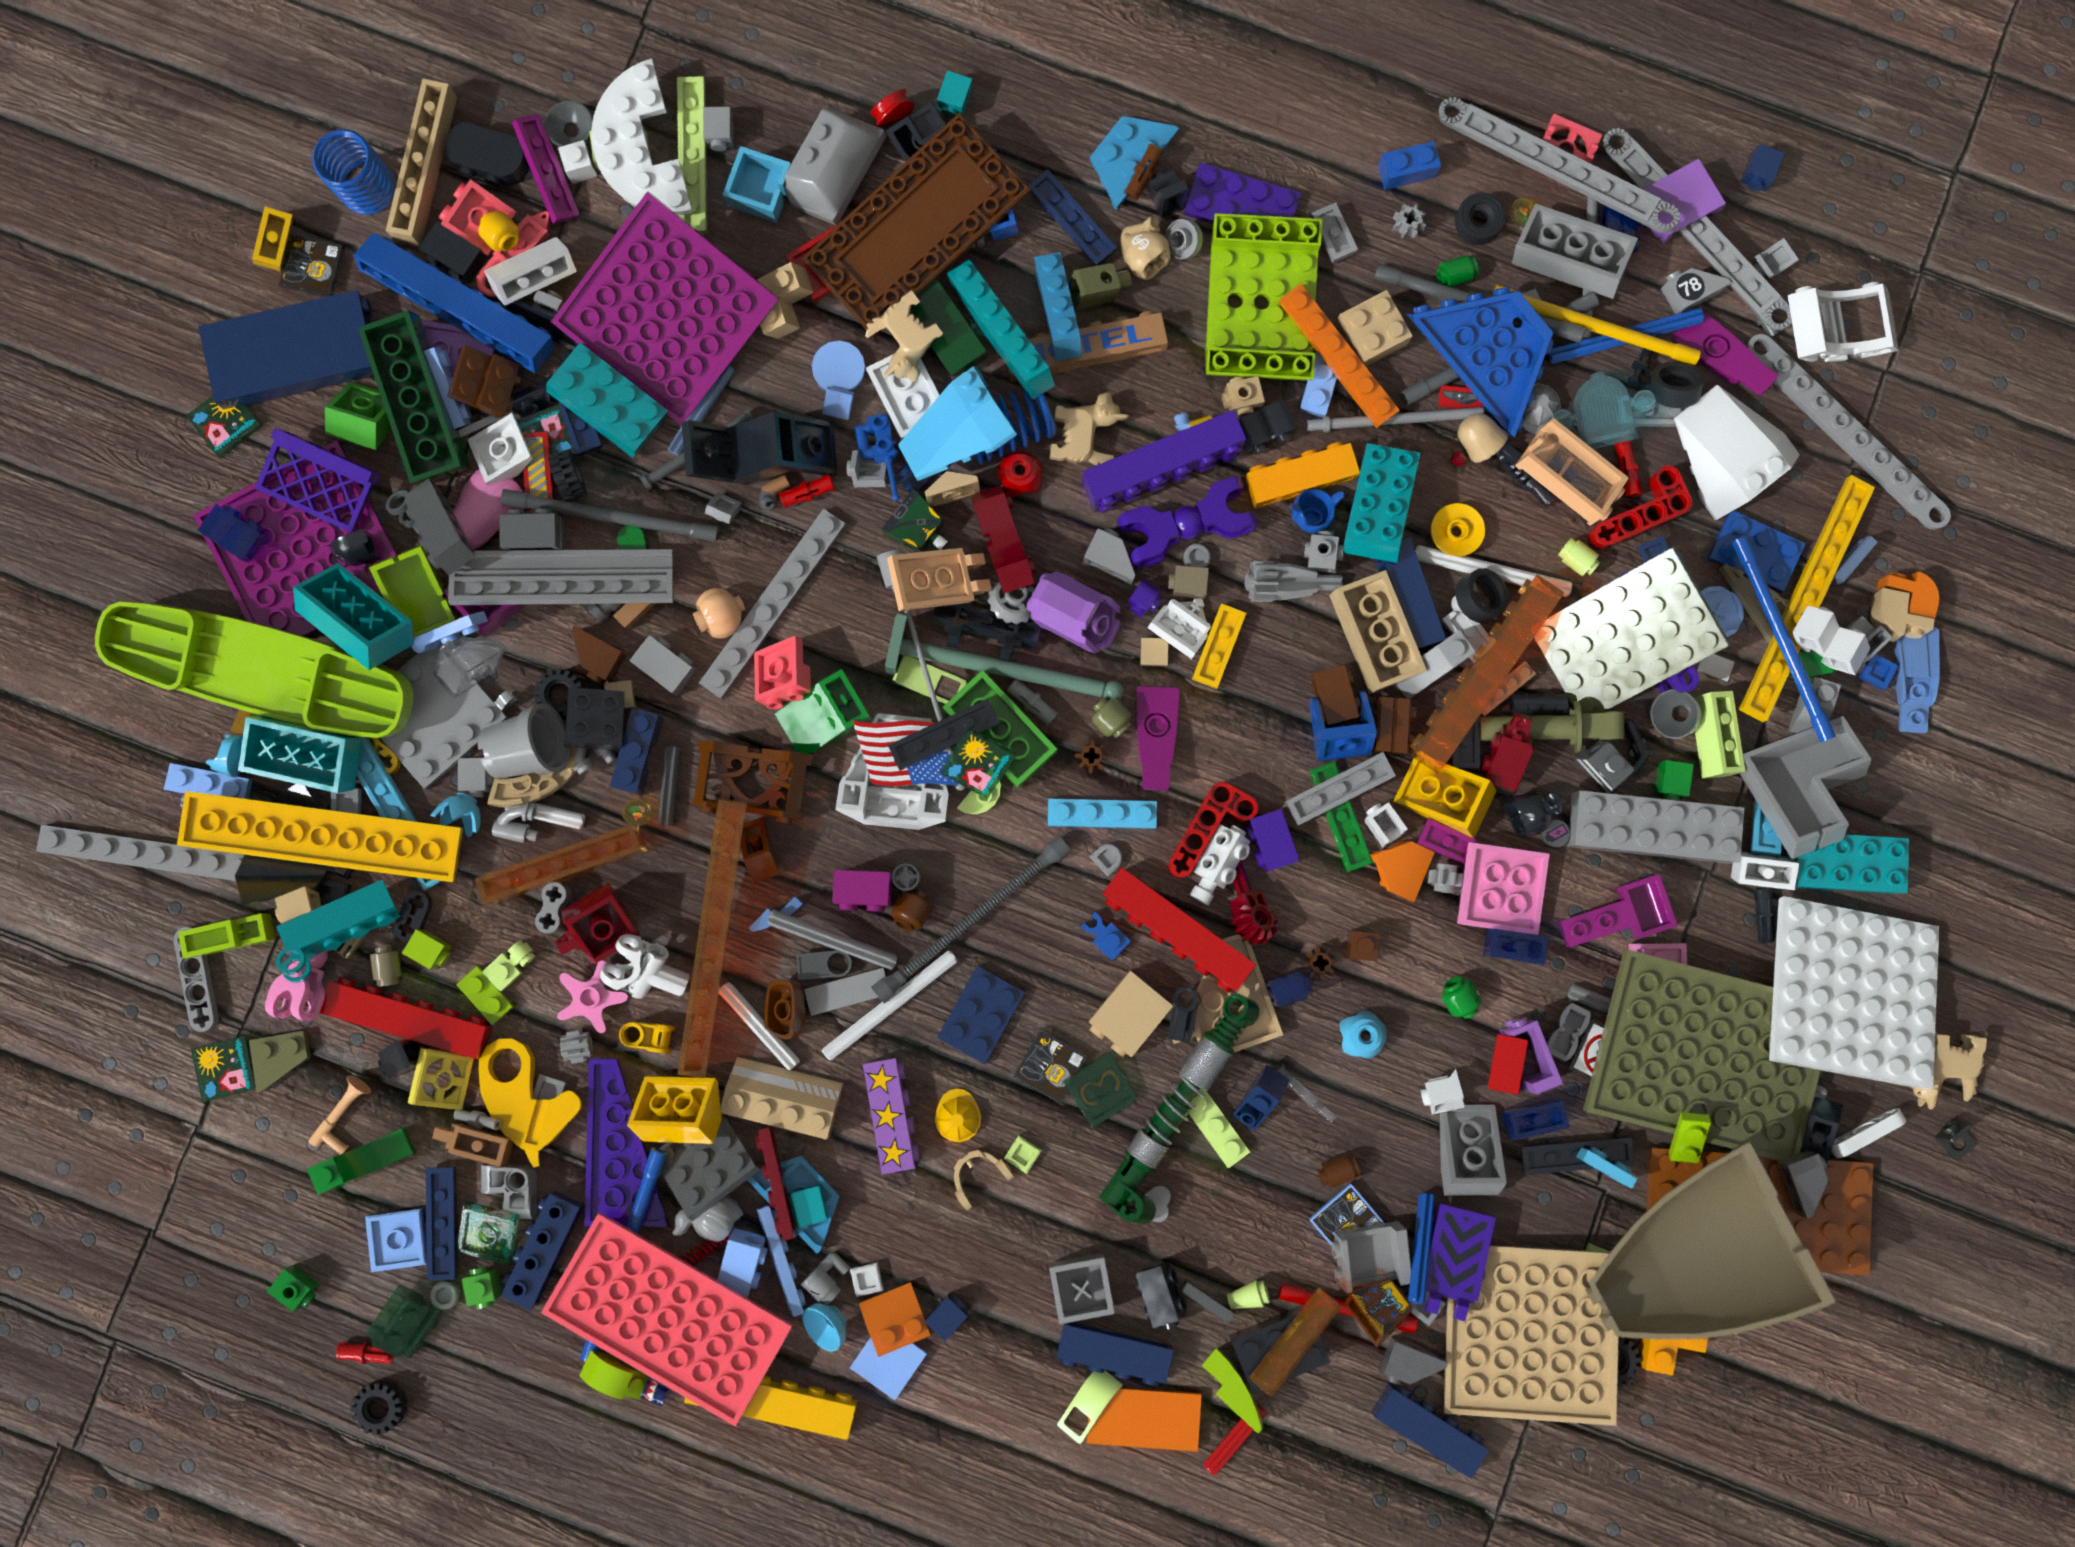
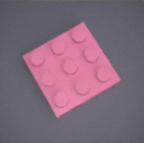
[1457,842,1550,935]

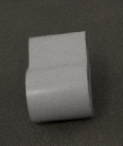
[535,882,572,934]

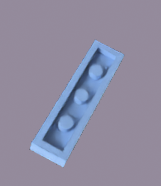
[756,1205,806,1317]

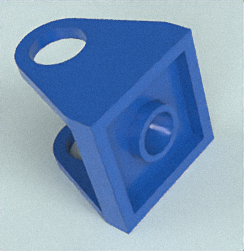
[1310,691,1377,762]

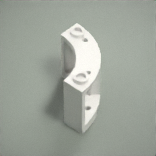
[1788,282,1899,362]

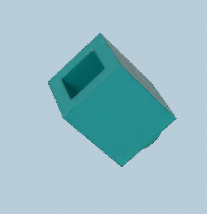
[937,71,973,118]

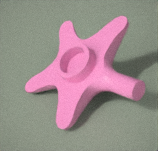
[557,960,628,1033]

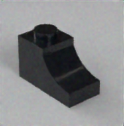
[1148,170,1188,218]
[1800,1097,1843,1165]

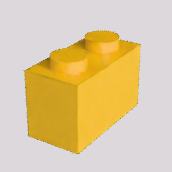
[252,207,293,272]

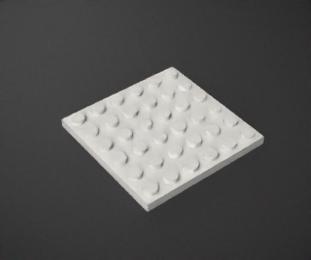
[1769,896,1939,1090]

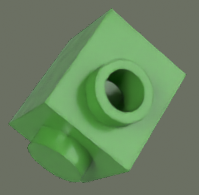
[462,1266,502,1309]

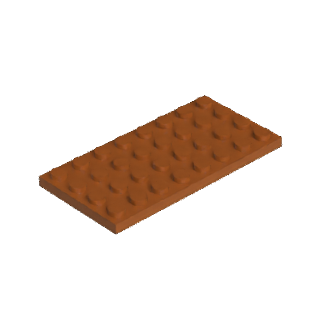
[1646,1147,1873,1275]

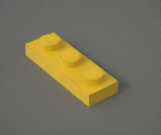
[1192,603,1246,689]

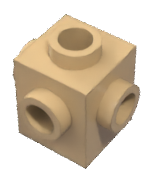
[1222,376,1265,417]

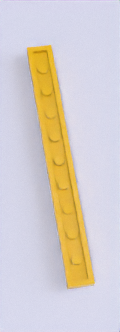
[1739,475,1875,722]

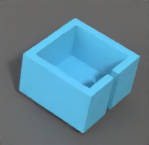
[722,146,791,223]

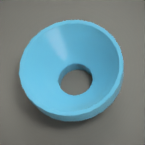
[802,1303,847,1352]

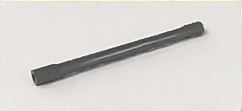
[1374,264,1586,343]
[1401,292,1599,405]
[501,489,719,542]

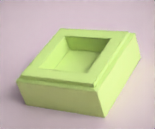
[1004,1135,1042,1174]

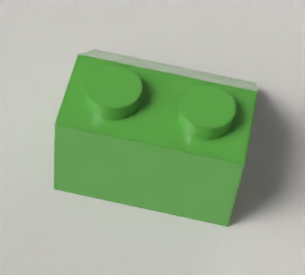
[325,382,391,450]

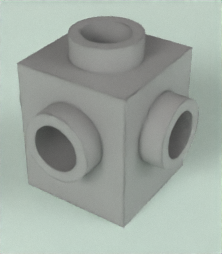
[1304,531,1344,573]

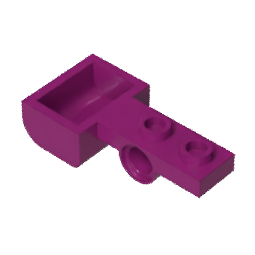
[1558,874,1678,948]

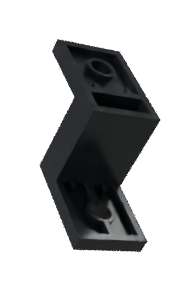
[681,411,838,485]

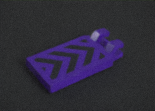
[1425,1203,1496,1322]

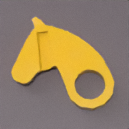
[479,1038,582,1168]

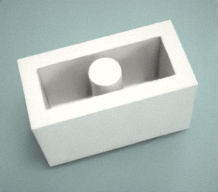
[1731,852,1799,890]

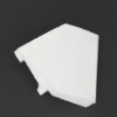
[1148,598,1211,659]

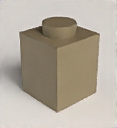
[1168,565,1209,599]

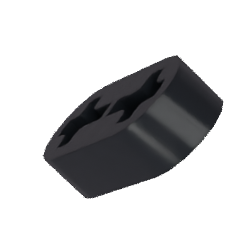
[394,891,432,941]

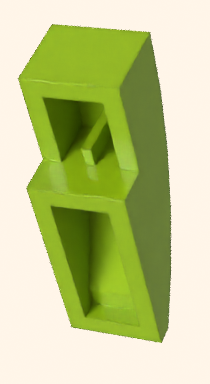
[178,913,276,959]
[1201,1348,1264,1433]

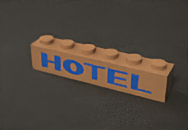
[1007,311,1168,382]

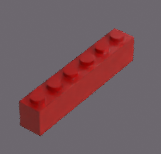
[1102,867,1257,993]
[320,977,493,1059]

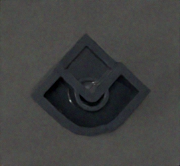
[886,101,946,161]

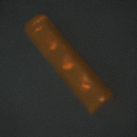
[1250,1287,1342,1397]

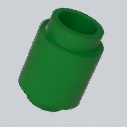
[1436,255,1479,287]

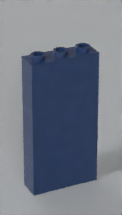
[198,290,374,410]

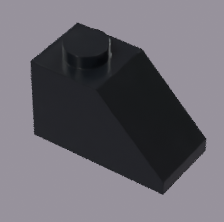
[377,1039,420,1079]

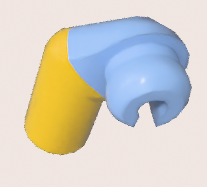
[1174,412,1213,431]

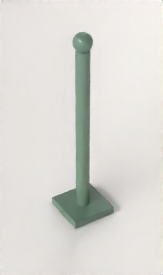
[885,614,1124,701]

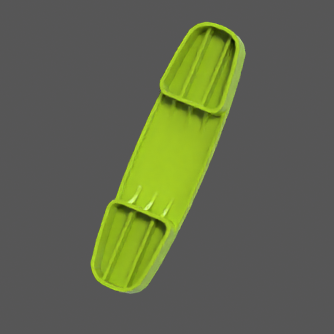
[95,602,414,738]

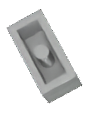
[629,635,696,696]

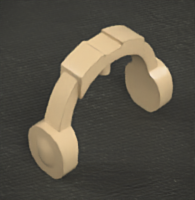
[954,1150,1014,1211]

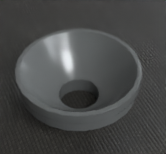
[544,101,593,147]
[1651,689,1702,739]

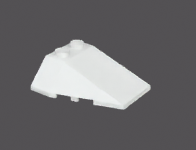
[1674,385,1800,520]
[836,713,949,830]

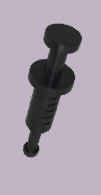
[1627,335,1659,387]

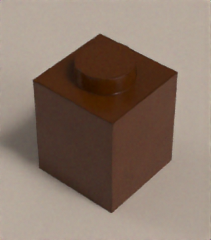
[1345,931,1380,961]

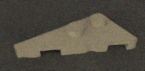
[1719,564,1789,644]

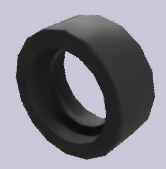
[1649,361,1705,408]
[1455,568,1509,623]

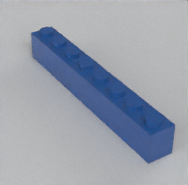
[354,232,554,373]

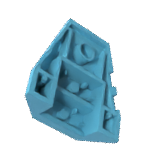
[898,366,1017,481]

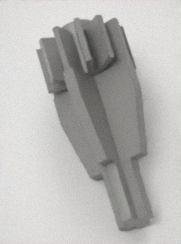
[1245,561,1343,602]

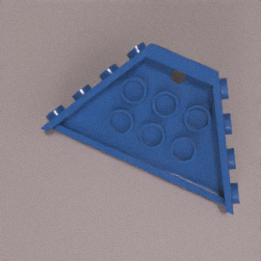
[1407,287,1553,437]

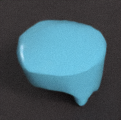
[206,734,243,778]

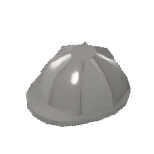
[1522,384,1561,435]

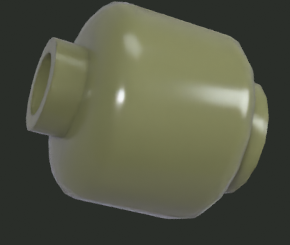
[1091,697,1132,738]

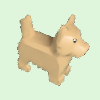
[865,290,943,382]
[1049,392,1129,466]
[1911,1032,1987,1109]

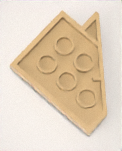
[1173,933,1283,1052]

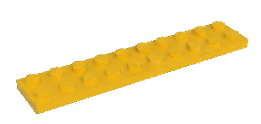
[177,791,463,882]

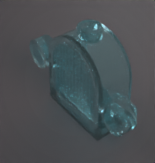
[1552,372,1657,449]

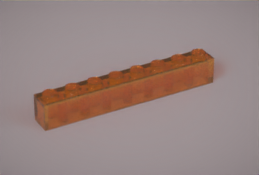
[1410,575,1565,774]

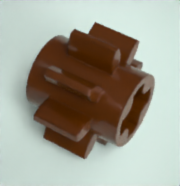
[1074,740,1108,774]
[1302,946,1337,980]

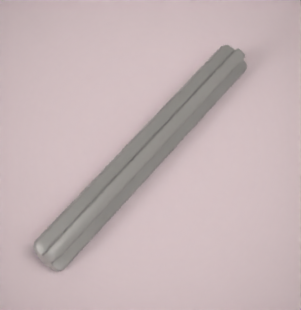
[767,910,897,970]

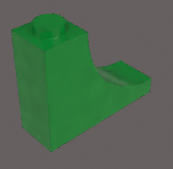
[307,1128,416,1195]

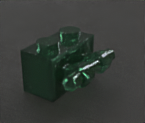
[367,1284,443,1359]

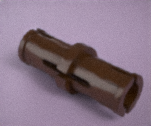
[1124,144,1164,200]

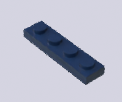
[1028,169,1117,266]
[425,1166,458,1281]

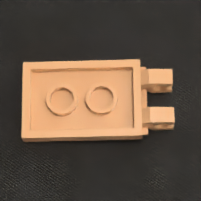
[887,548,992,611]

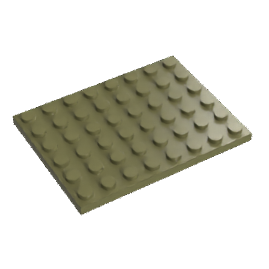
[1583,949,1821,1161]

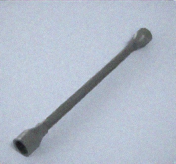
[871,835,1072,1004]

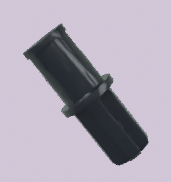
[1753,889,1776,944]

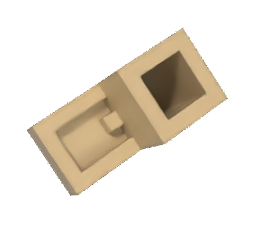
[1870,588,1934,642]

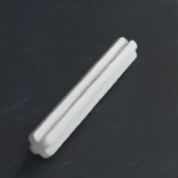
[718,982,799,1070]

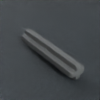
[658,746,681,827]

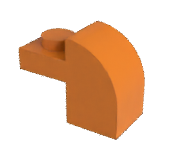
[1876,571,1939,620]

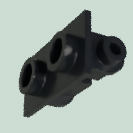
[511,374,559,420]

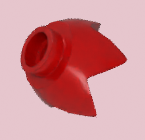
[996,451,1043,498]

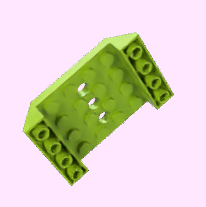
[1205,213,1322,381]

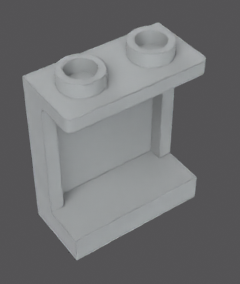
[1331,1221,1411,1294]

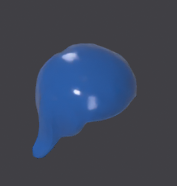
[1289,489,1344,534]

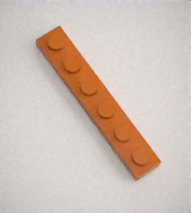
[1278,284,1400,428]

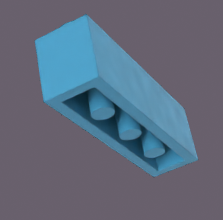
[1034,252,1082,361]

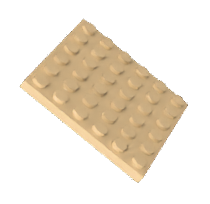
[1444,1245,1618,1426]

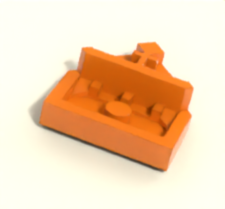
[1370,841,1435,902]

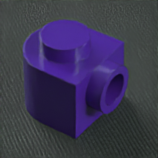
[1127,579,1162,618]

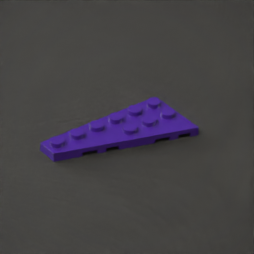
[585,1058,669,1227]

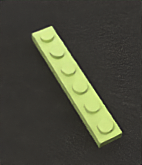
[677,77,707,234]

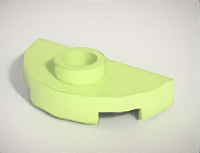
[957,767,1001,815]

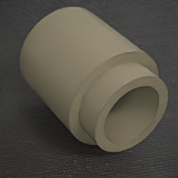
[370,946,402,987]

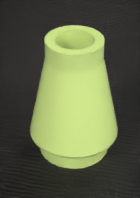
[1227,1280,1270,1310]

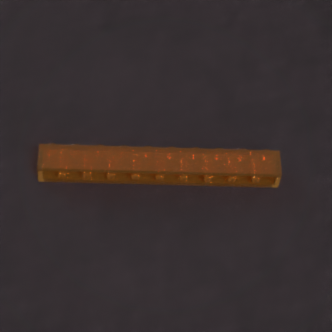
[678,798,748,1078]

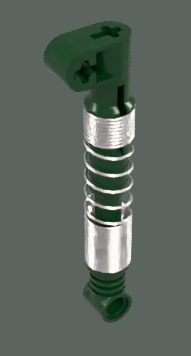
[1099,993,1260,1225]

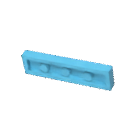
[1048,799,1157,829]

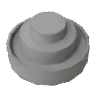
[1165,219,1203,259]

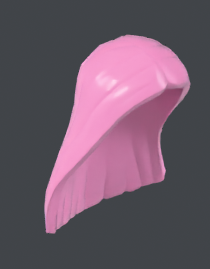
[453,469,525,551]

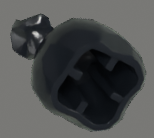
[1504,791,1566,836]

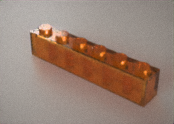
[475,824,647,905]

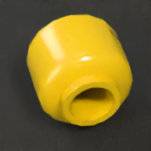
[478,211,519,252]

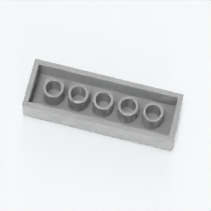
[1567,791,1744,864]

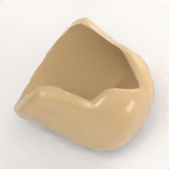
[1457,413,1508,463]

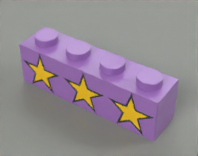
[863,1057,920,1174]

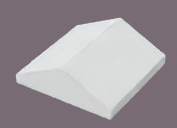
[468,413,533,485]

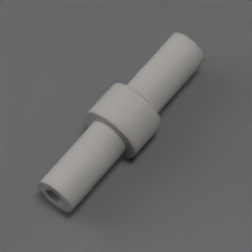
[453,1110,502,1130]

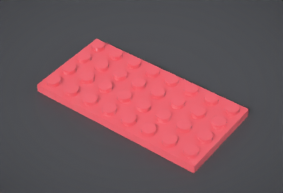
[541,1212,793,1426]

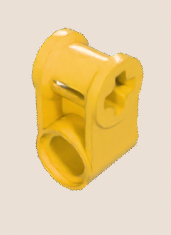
[619,1021,675,1054]

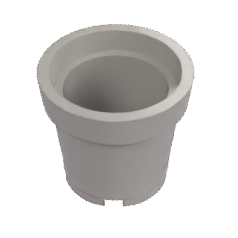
[478,703,570,779]

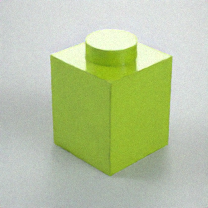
[402,929,452,970]

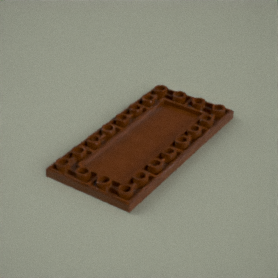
[801,112,1032,337]

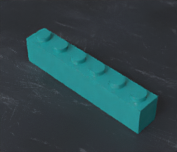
[947,260,1055,400]

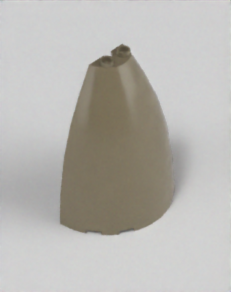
[1585,1142,1836,1339]

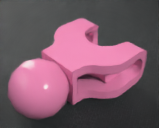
[265,950,328,1021]

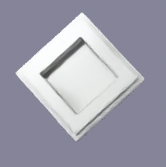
[850,1262,884,1297]

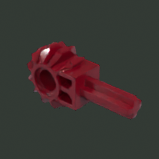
[1229,860,1279,946]

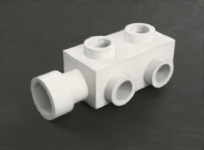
[1190,825,1250,906]

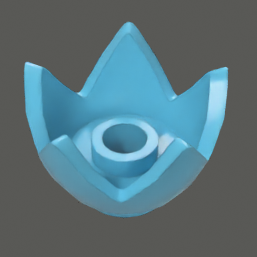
[430,793,481,838]
[1339,1010,1387,1059]

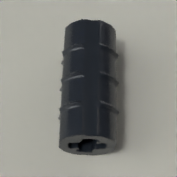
[1509,692,1569,716]

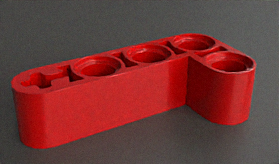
[1587,465,1692,551]
[1168,782,1258,879]

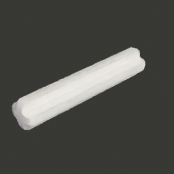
[505,802,585,829]

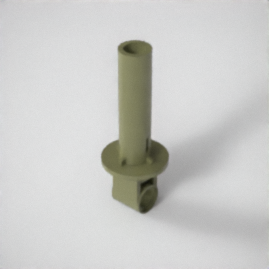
[1480,701,1625,753]

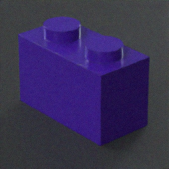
[1246,809,1300,872]

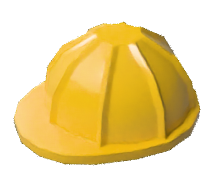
[935,1088,981,1142]

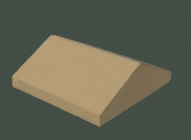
[925,471,980,508]

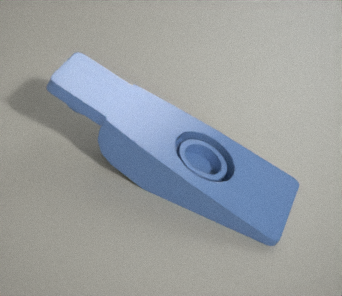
[1895,627,1940,734]

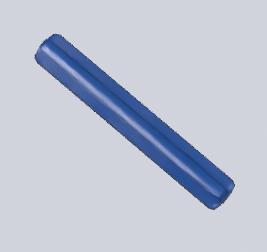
[1408,1193,1435,1304]

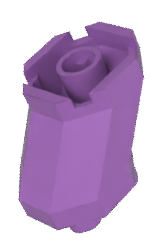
[1027,571,1120,653]

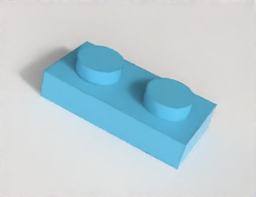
[1750,800,1782,857]
[1576,1147,1637,1189]

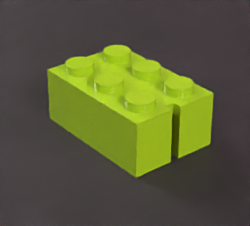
[369,545,460,639]

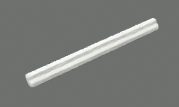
[1415,545,1572,597]
[822,951,957,1060]

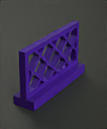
[254,428,382,533]

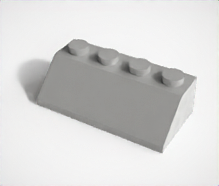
[1512,203,1638,299]

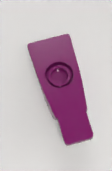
[1672,310,1778,396]
[1136,686,1180,791]

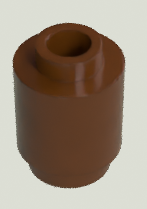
[1317,1154,1361,1190]

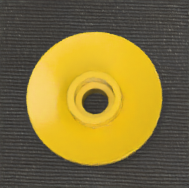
[1431,503,1485,557]

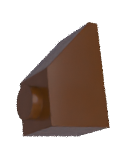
[572,626,627,684]
[737,817,779,883]

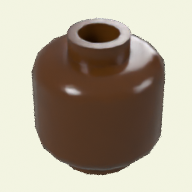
[891,889,932,932]

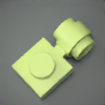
[482,940,535,992]

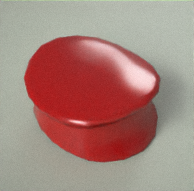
[871,89,914,128]

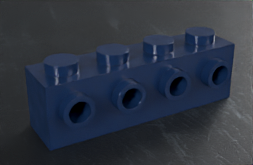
[501,1191,585,1311]

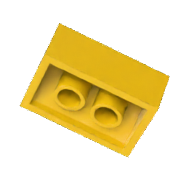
[627,1076,722,1144]

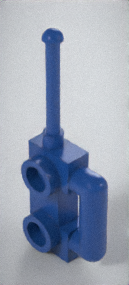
[855,413,900,501]

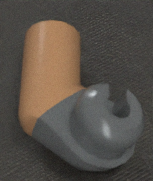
[759,475,790,511]

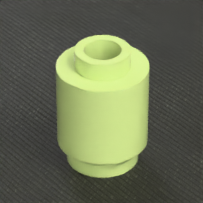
[1558,538,1600,576]

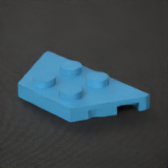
[1090,116,1179,210]
[747,1155,840,1254]

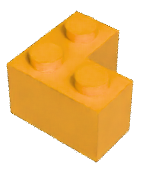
[1638,1338,1708,1376]

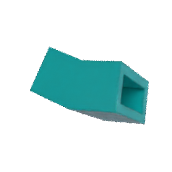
[787,1184,829,1228]

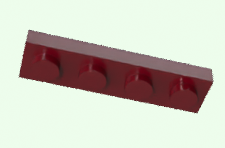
[755,1126,797,1241]

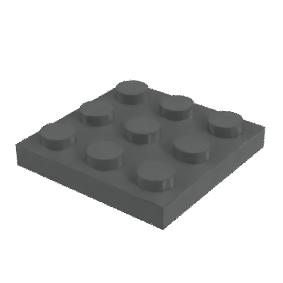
[660,1106,760,1221]

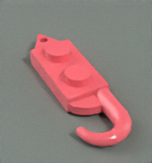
[476,211,550,297]

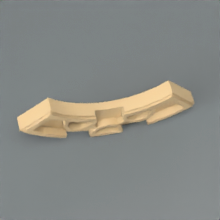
[487,748,588,807]

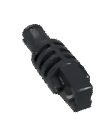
[1495,442,1557,507]

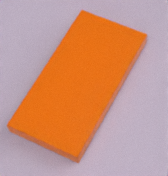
[1086,1387,1201,1452]

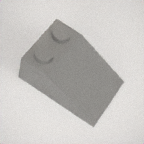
[1440,1105,1507,1196]

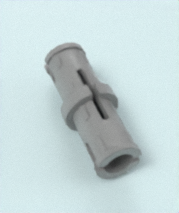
[1007,679,1059,726]

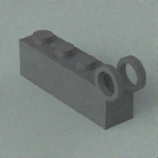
[386,478,476,575]

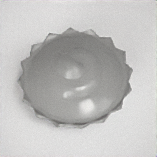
[988,582,1035,625]

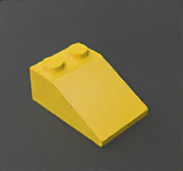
[1394,753,1497,838]

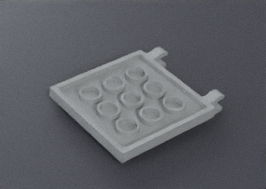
[381,633,518,789]

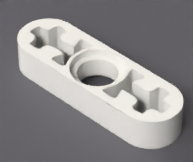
[1831,1108,1907,1158]

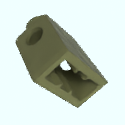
[1068,263,1132,313]

